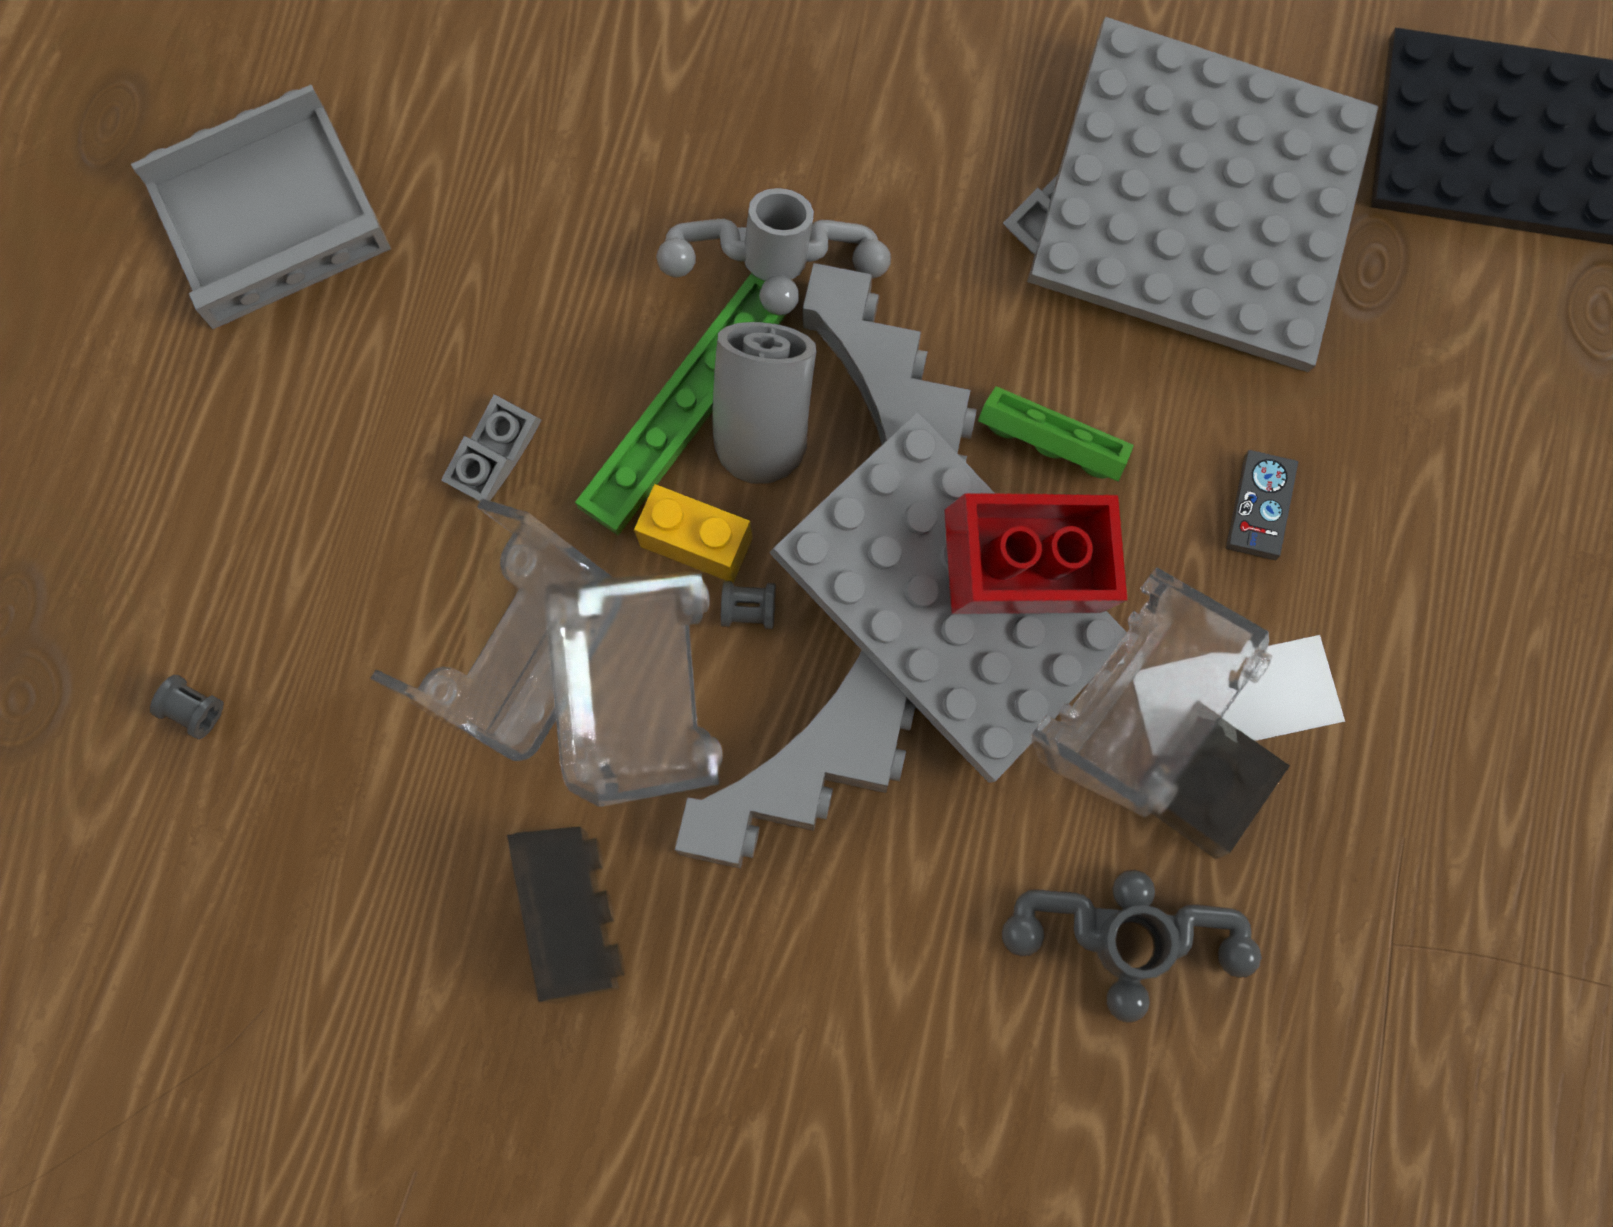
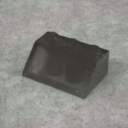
[507,826,625,1004]

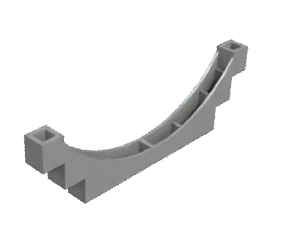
[675,263,977,869]

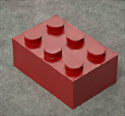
[944,493,1128,614]

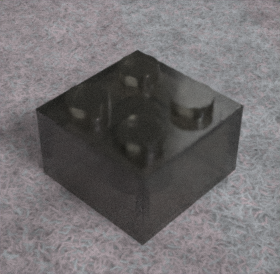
[1128,702,1290,859]

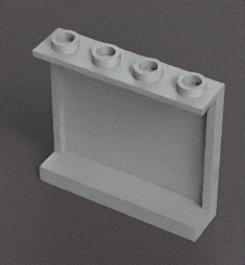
[131,85,391,329]

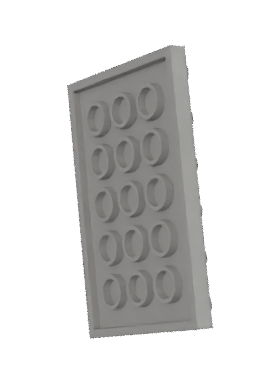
[769,411,1131,783]

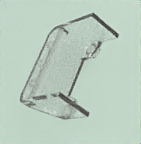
[370,499,624,761]

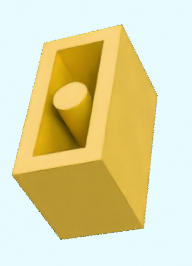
[634,484,753,583]

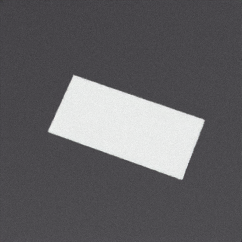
[1133,635,1345,762]

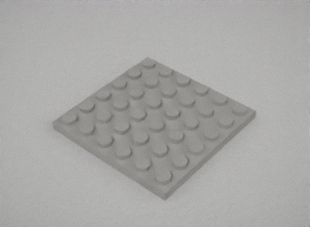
[1027,17,1378,372]

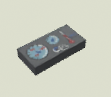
[1226,450,1299,560]

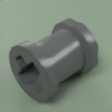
[721,581,776,629]
[150,675,224,740]

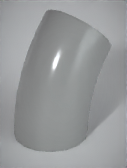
[713,322,816,483]

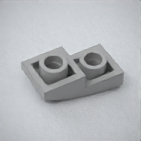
[441,394,542,504]

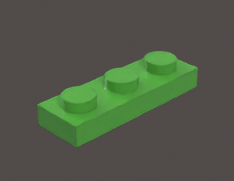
[978,386,1134,482]

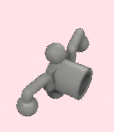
[656,188,891,316]

